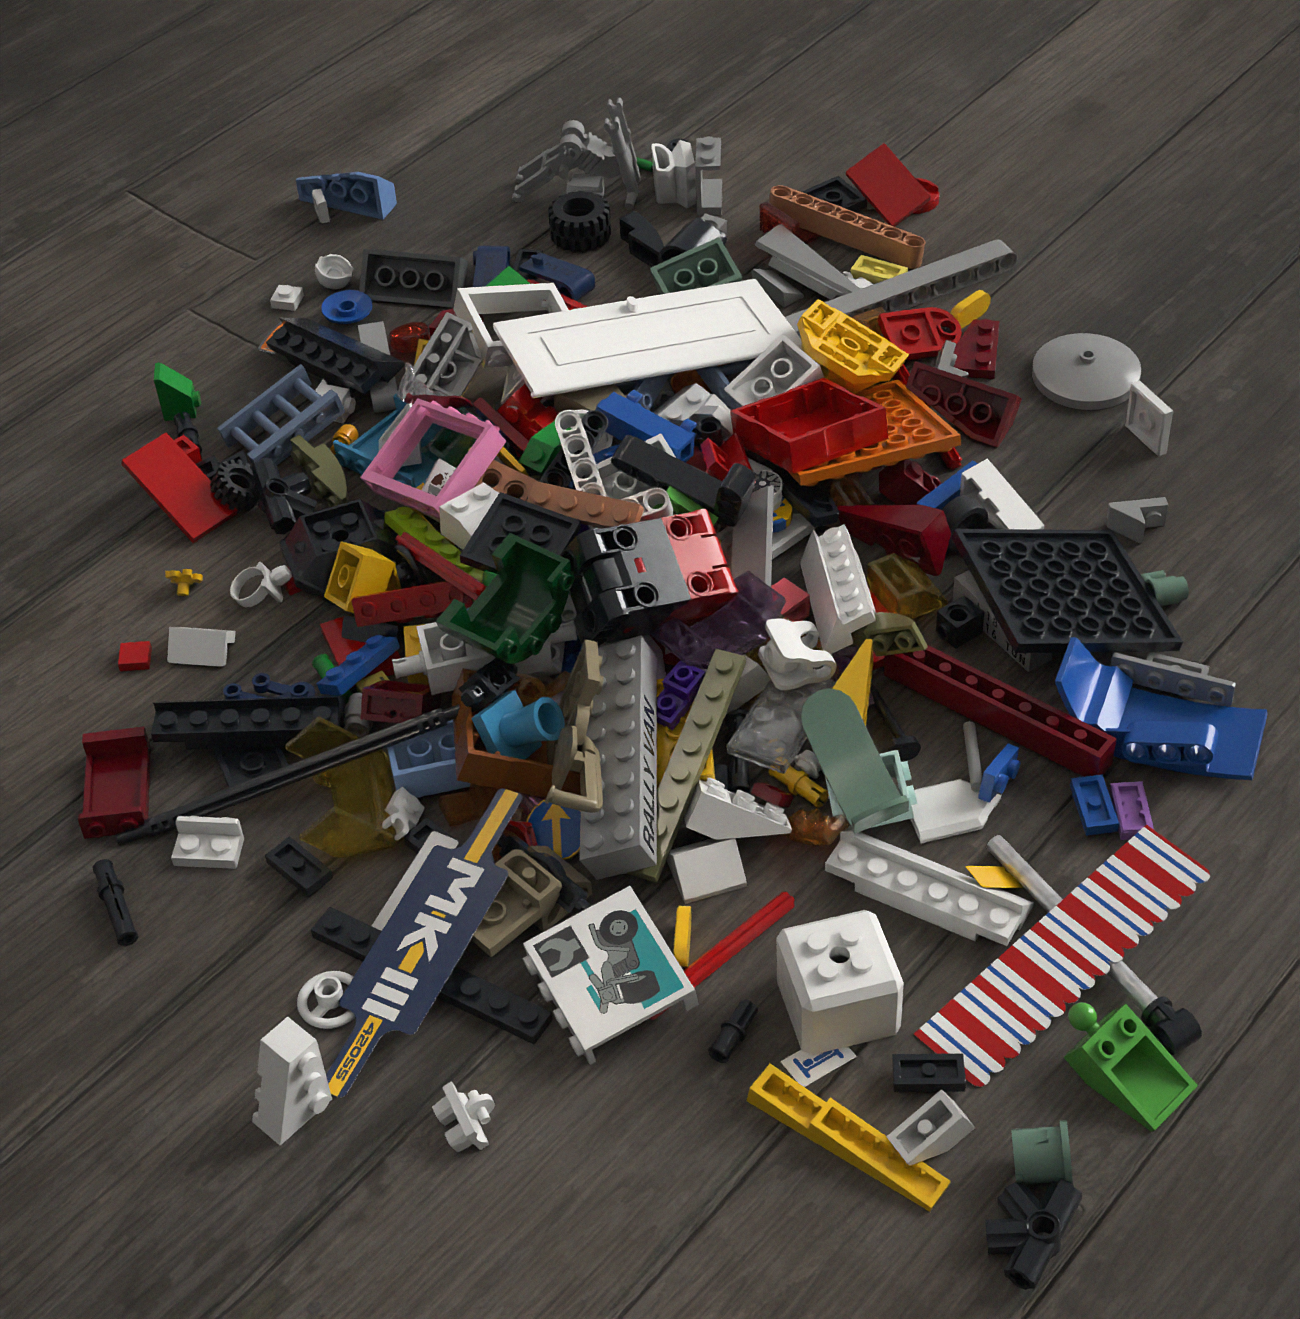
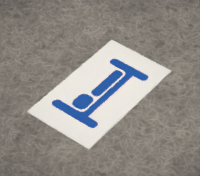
[780,1046,857,1087]

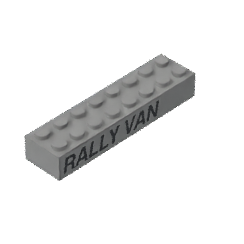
[580,636,657,880]

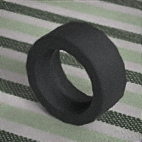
[942,495,988,553]

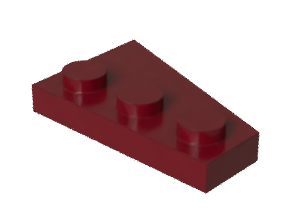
[953,319,1000,379]

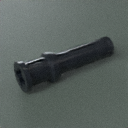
[725,709,753,794]

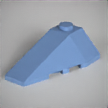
[296,172,397,220]

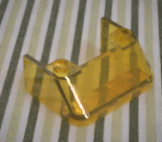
[285,716,404,858]

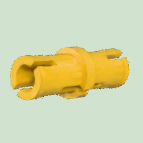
[769,758,829,808]

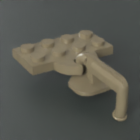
[545,639,604,813]

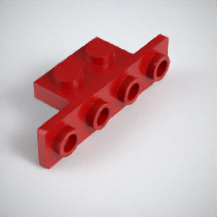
[700,433,756,484]
[351,581,473,627]

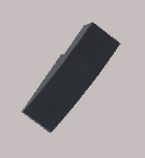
[619,210,664,267]

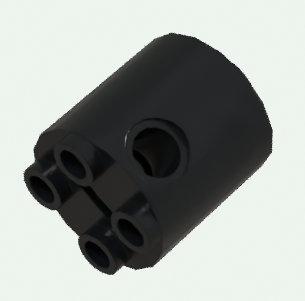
[657,217,727,264]

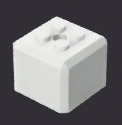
[776,910,904,1055]

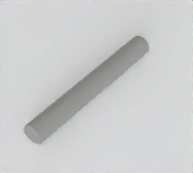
[963,721,982,792]

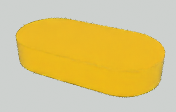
[950,290,991,329]
[673,906,691,967]

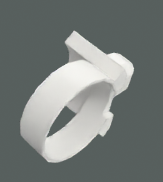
[230,562,292,607]

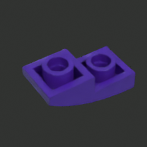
[657,660,706,731]

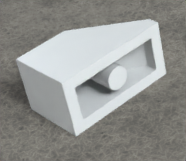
[886,1089,975,1166]

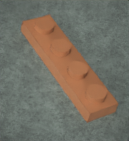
[527,481,644,529]

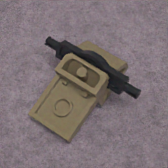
[471,833,593,957]

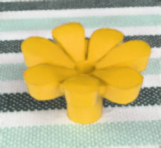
[165,569,203,596]

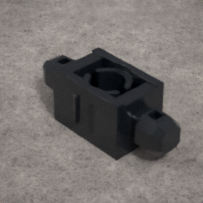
[458,658,521,713]

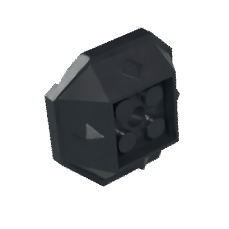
[280,499,398,605]

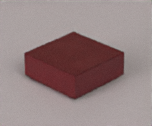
[751,782,794,807]

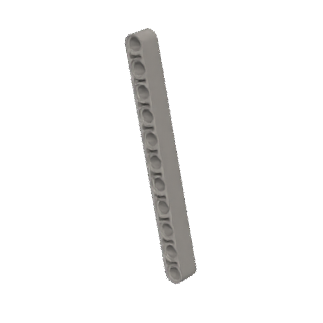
[785,239,1018,338]

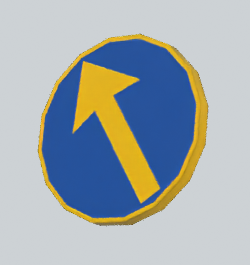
[527,800,581,860]

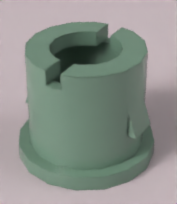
[1011,1120,1073,1185]

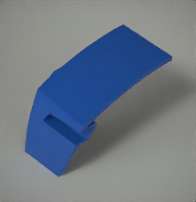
[1055,637,1268,780]

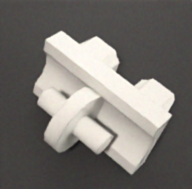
[432,1082,495,1152]

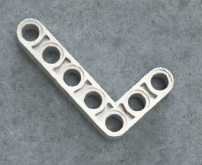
[555,410,673,530]

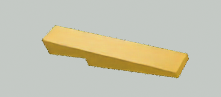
[747,1064,951,1212]

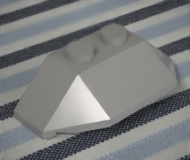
[397,312,482,402]

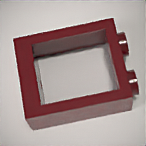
[360,680,441,723]

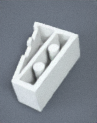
[252,1017,332,1145]

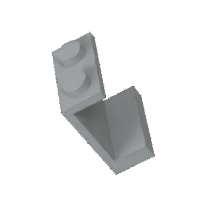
[695,137,722,216]

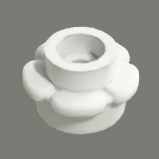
[794,750,821,779]

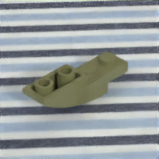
[290,435,350,508]
[835,612,928,657]

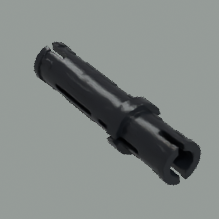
[92,859,138,946]

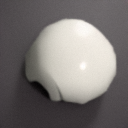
[315,254,353,290]

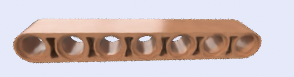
[768,185,925,269]

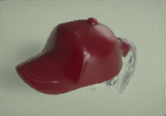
[398,362,473,409]

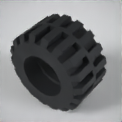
[548,191,611,252]

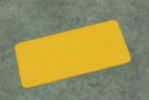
[966,866,1024,888]

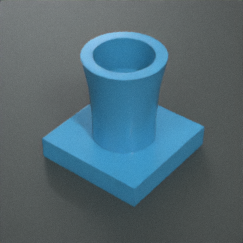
[471,690,565,760]

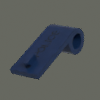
[473,246,511,287]
[519,253,595,301]

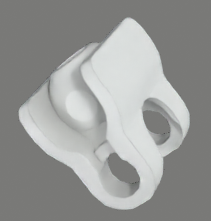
[758,618,837,690]

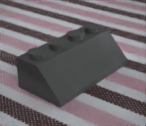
[359,248,469,308]

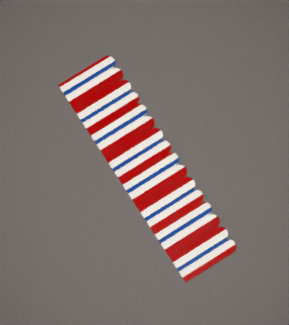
[914,824,1210,1087]

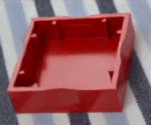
[730,377,889,474]

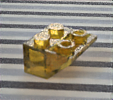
[867,553,948,619]

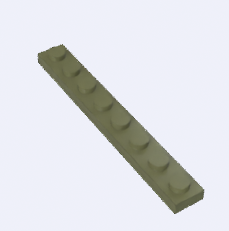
[627,649,747,883]

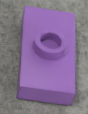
[1109,781,1154,840]

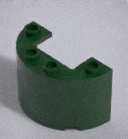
[436,533,574,664]

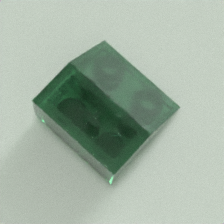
[420,407,480,468]

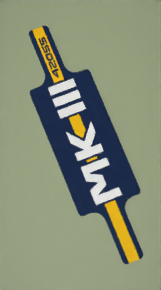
[326,788,523,1098]

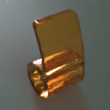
[509,671,571,705]

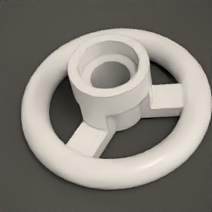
[297,971,355,1029]

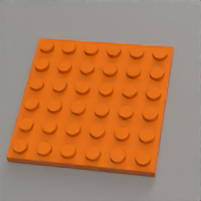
[788,380,961,486]

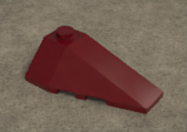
[905,361,1022,447]
[837,505,951,577]

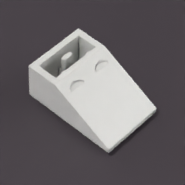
[684,778,792,840]

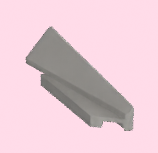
[754,224,860,300]

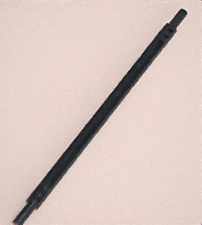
[115,704,476,846]

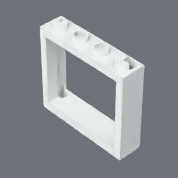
[453,283,569,368]

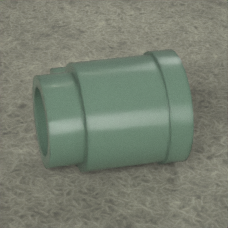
[1141,570,1189,606]

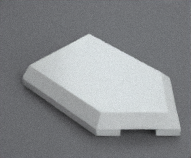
[910,779,1001,843]

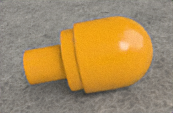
[330,424,359,455]

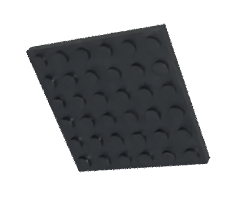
[952,529,1183,654]

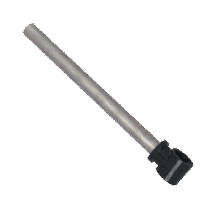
[987,835,1202,1056]

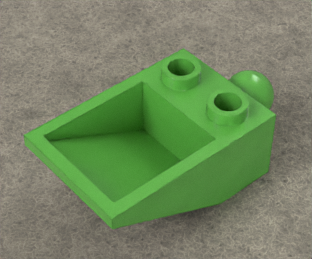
[1063,1002,1198,1132]

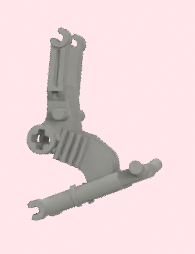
[512,97,640,210]

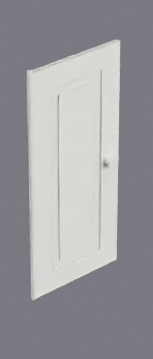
[493,279,802,398]

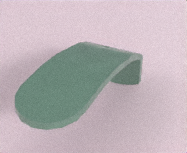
[801,688,909,834]

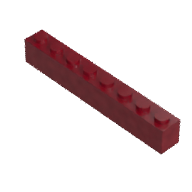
[884,645,1117,777]

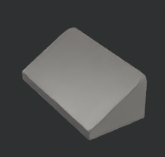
[752,269,804,307]

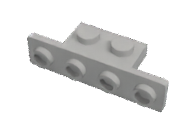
[1110,651,1236,707]

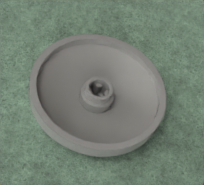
[1032,333,1141,410]

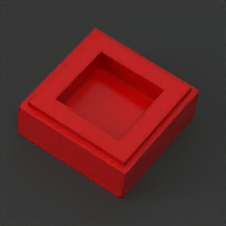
[118,641,152,671]

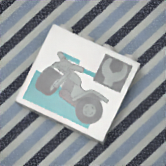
[522,886,699,1065]

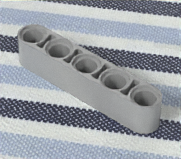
[358,321,398,413]

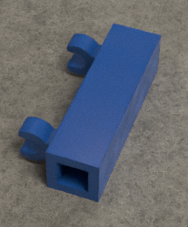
[595,390,697,463]

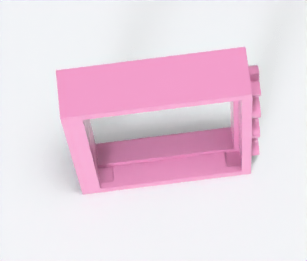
[360,398,506,519]

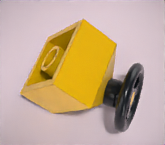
[324,542,429,613]

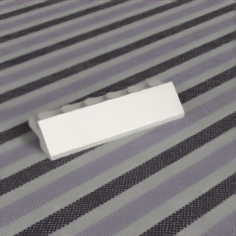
[800,524,876,654]
[825,830,1034,946]

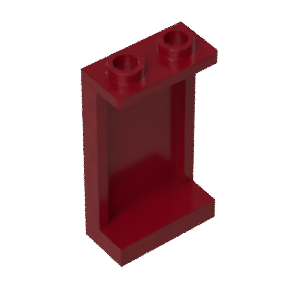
[78,726,151,839]

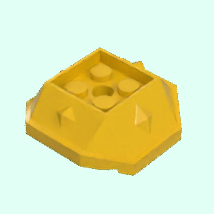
[797,299,909,394]

